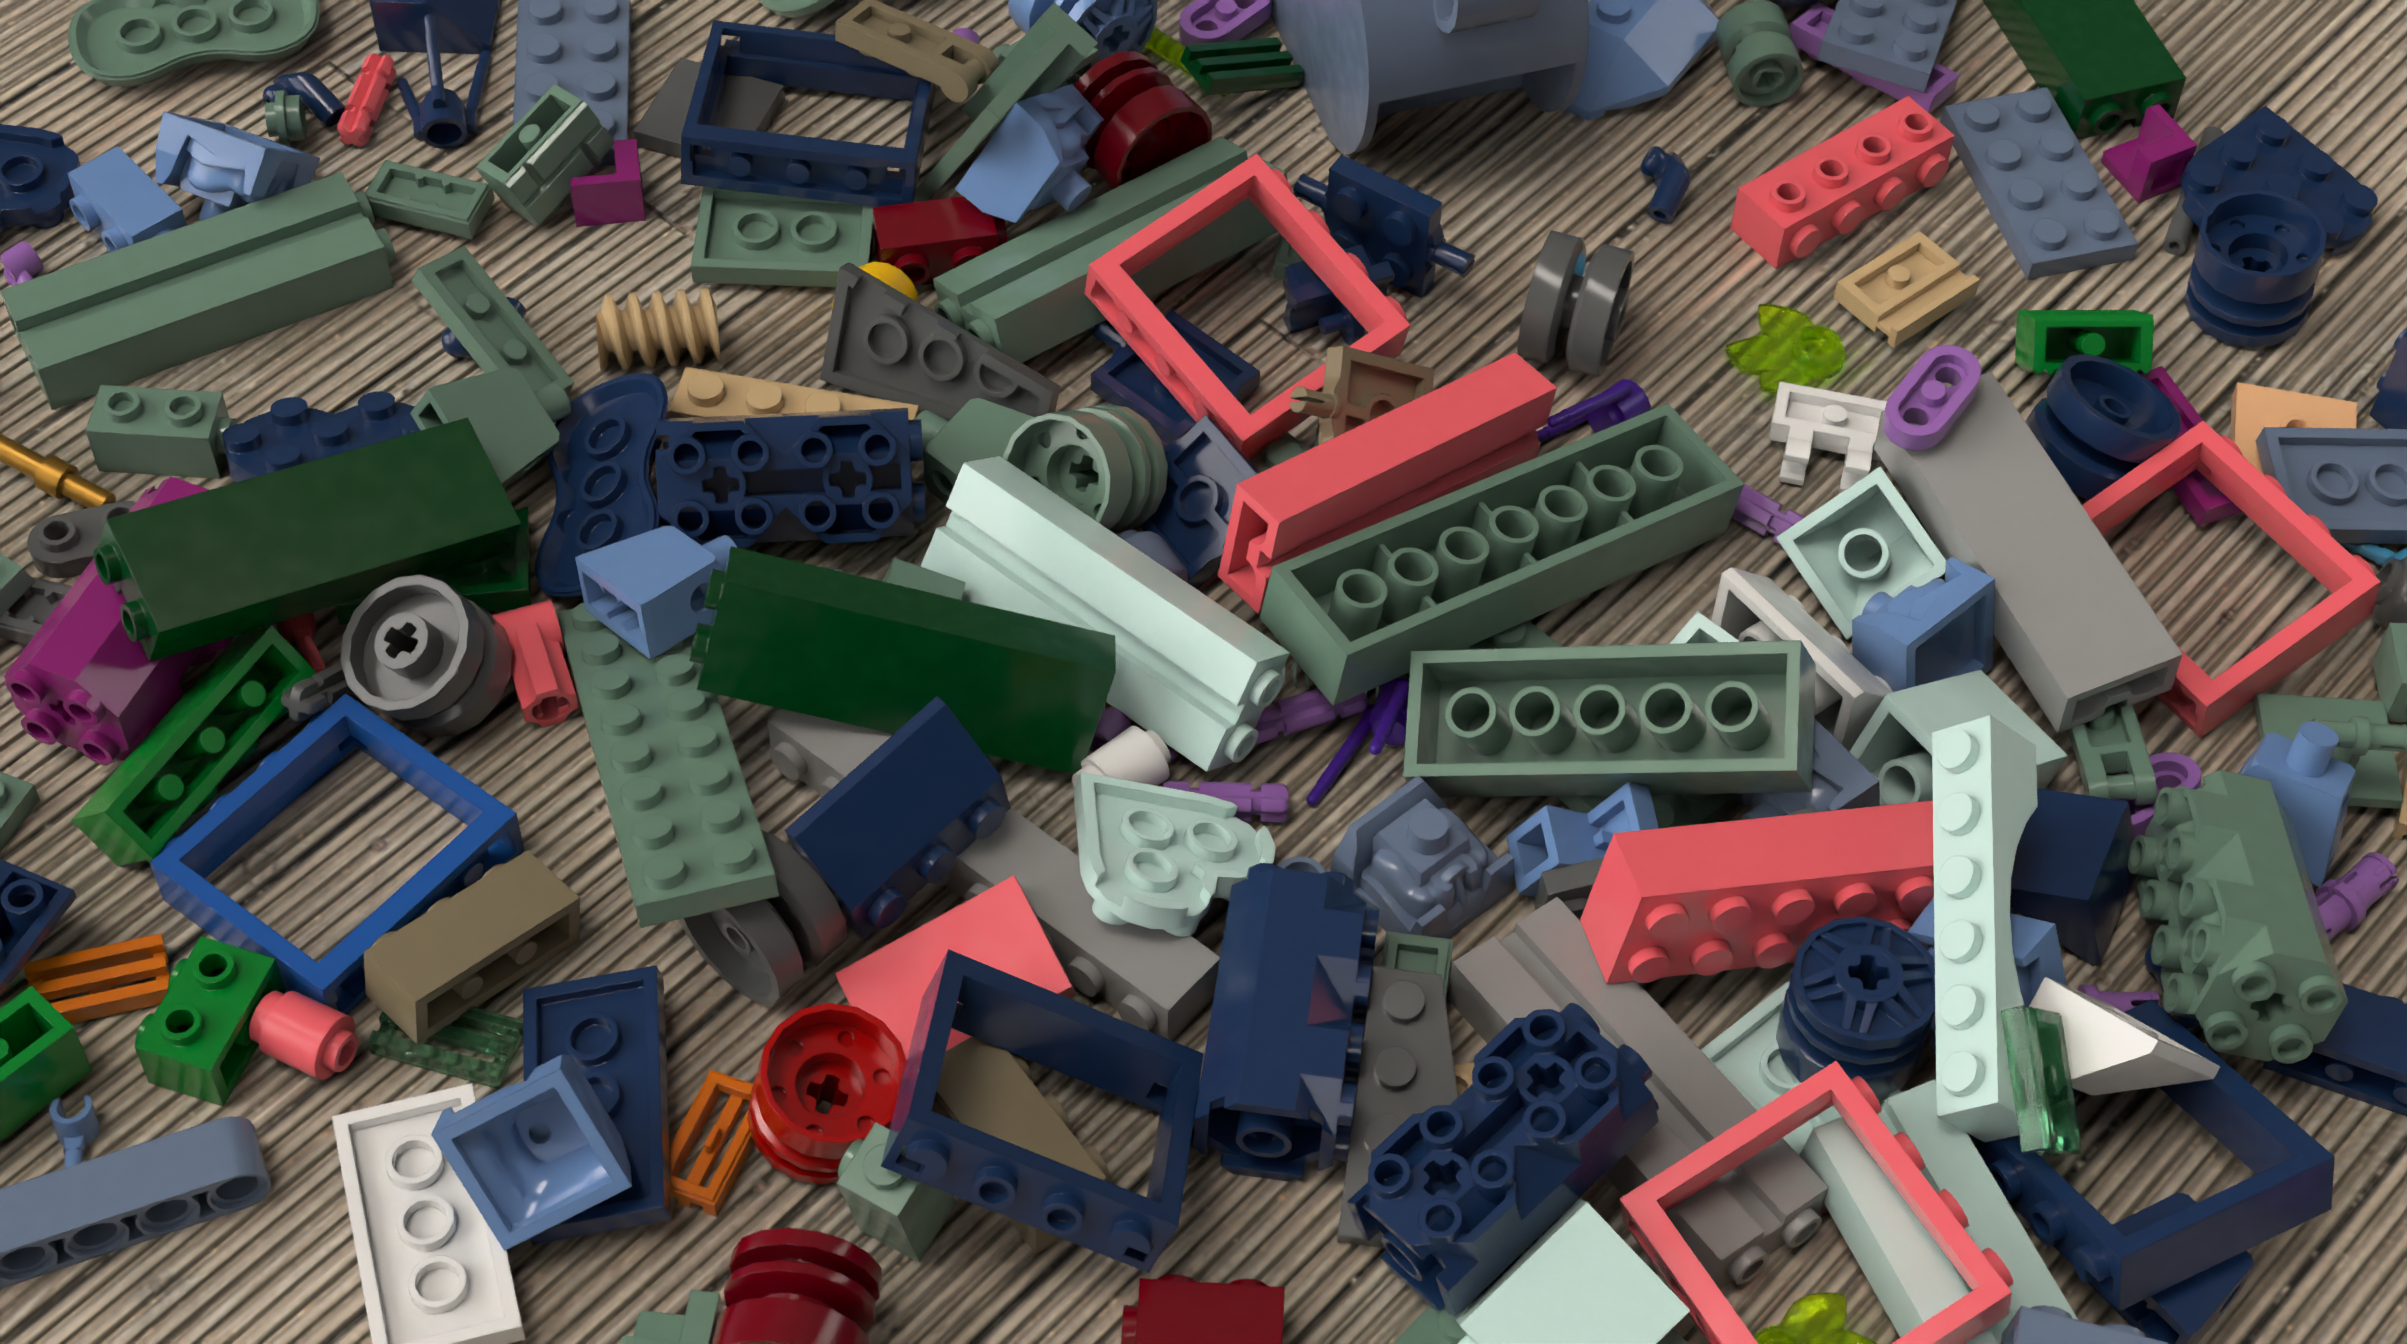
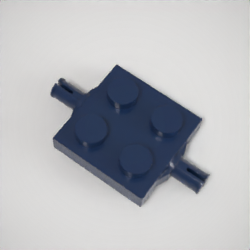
[1293,155,1475,298]
[1091,310,1260,444]
[1140,415,1259,589]

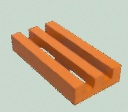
[24,933,171,1024]
[669,1070,754,1217]

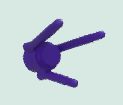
[1537,379,1651,442]
[1306,678,1409,806]

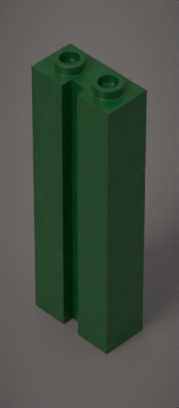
[1983,0,2186,140]
[93,417,521,662]
[689,546,1116,774]

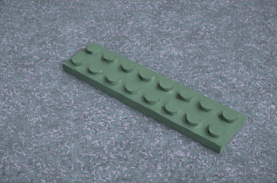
[557,603,779,928]

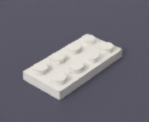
[332,1083,525,1344]

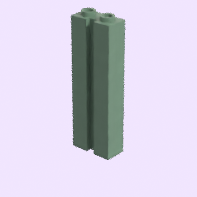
[933,136,1288,363]
[0,172,396,410]

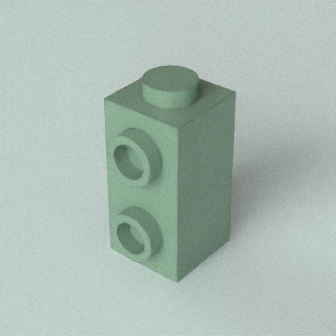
[85,385,238,479]
[837,1123,957,1262]

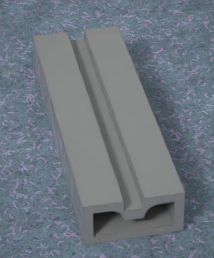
[1874,372,2183,733]
[1447,897,1829,1289]

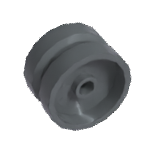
[1517,230,1635,377]
[340,575,512,738]
[679,830,848,1005]

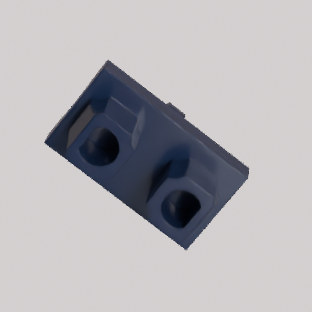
[1283,244,1395,345]

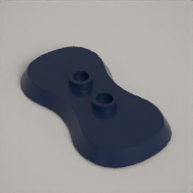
[535,373,669,598]

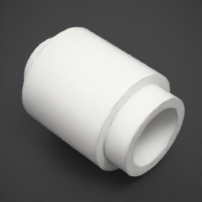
[1072,726,1171,788]

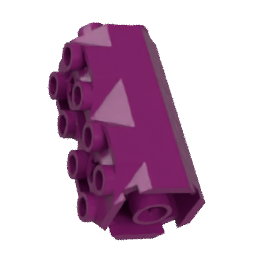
[4,476,235,765]

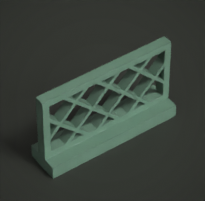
[914,2,1098,202]

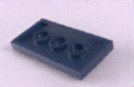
[523,965,672,1245]

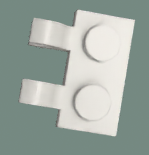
[1768,381,1887,493]

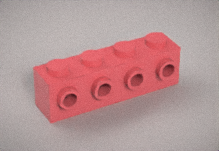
[1730,96,1955,269]

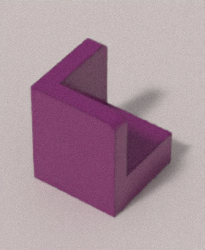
[2101,104,2197,203]
[570,139,646,227]

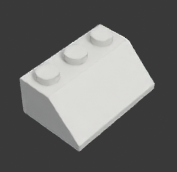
[1711,567,1893,751]

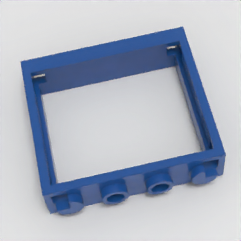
[150,693,525,1015]

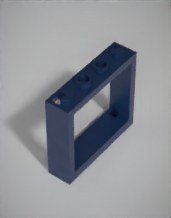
[681,20,936,207]
[881,949,1203,1273]
[1967,999,2335,1311]

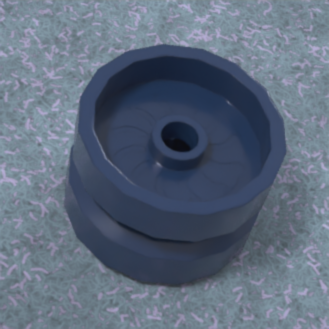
[2025,354,2181,500]

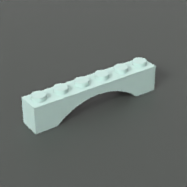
[1932,715,2046,1142]

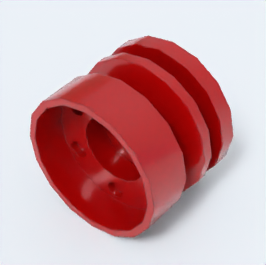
[747,1003,906,1185]

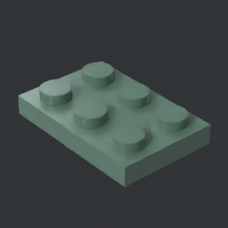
[691,187,875,287]

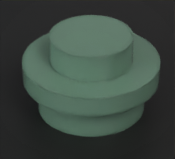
[265,90,307,147]

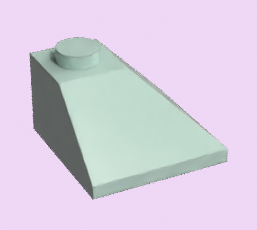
[1776,467,1946,640]

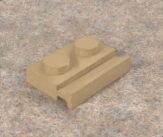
[1834,231,1980,348]

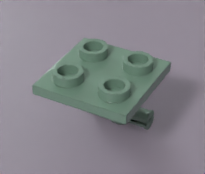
[2254,693,2407,809]

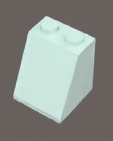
[1849,670,2068,806]
[1456,1198,1691,1344]

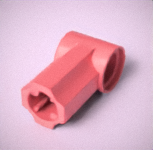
[492,600,579,727]

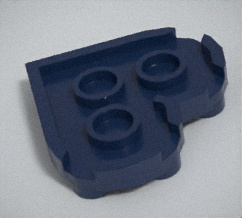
[2179,106,2378,256]
[0,124,81,234]
[222,391,421,482]

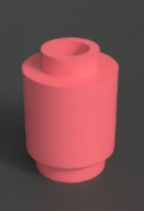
[249,991,359,1080]

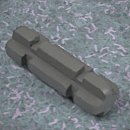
[281,662,355,722]

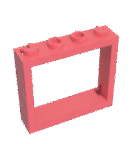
[1084,153,1410,459]
[2082,421,2381,738]
[1620,1061,2014,1344]

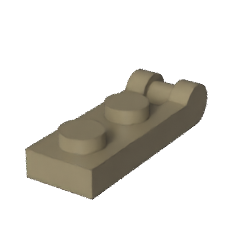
[835,0,999,103]

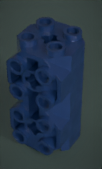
[656,408,926,548]
[1193,863,1380,1182]
[1347,1003,1659,1317]

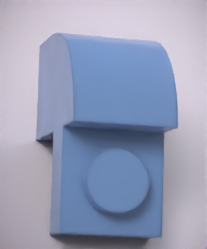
[1506,782,1659,897]

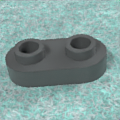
[27,501,136,578]

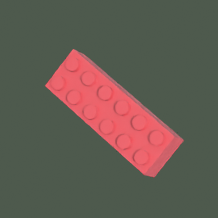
[1580,800,1934,984]

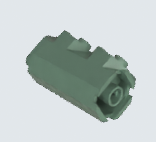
[2128,770,2348,1064]

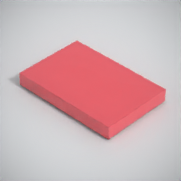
[835,875,1077,1061]

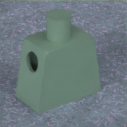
[410,367,571,489]
[916,398,1034,504]

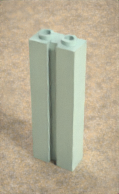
[920,456,1290,772]
[1799,1079,2078,1344]

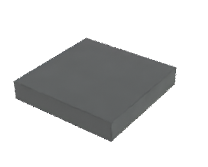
[634,58,785,158]

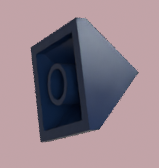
[2010,788,2135,966]

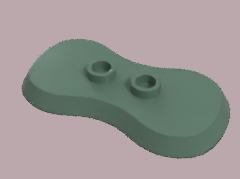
[68,0,320,87]

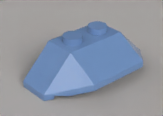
[1564,0,1719,121]

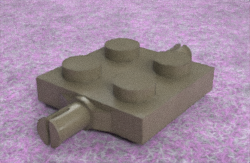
[1290,346,1435,445]

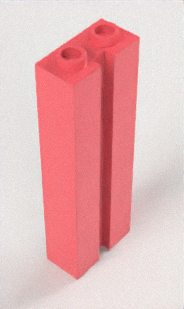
[1218,352,1557,614]

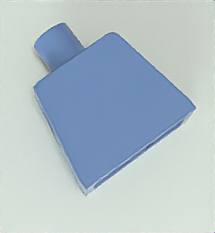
[575,526,737,659]
[2237,721,2356,887]

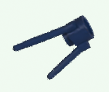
[397,14,491,149]

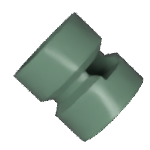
[1715,0,1804,107]

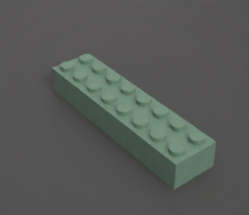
[1260,403,1744,706]

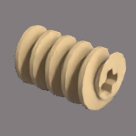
[596,287,721,371]

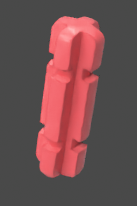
[337,53,396,147]

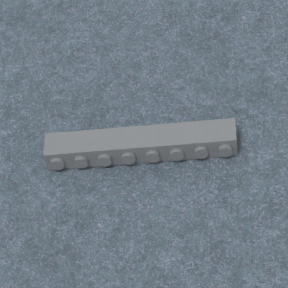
[767,709,1220,1041]

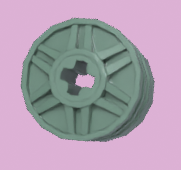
[1002,404,1168,534]

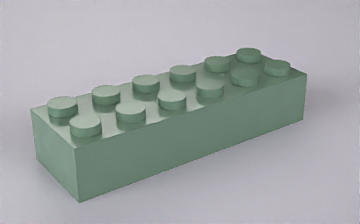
[1403,640,1816,797]

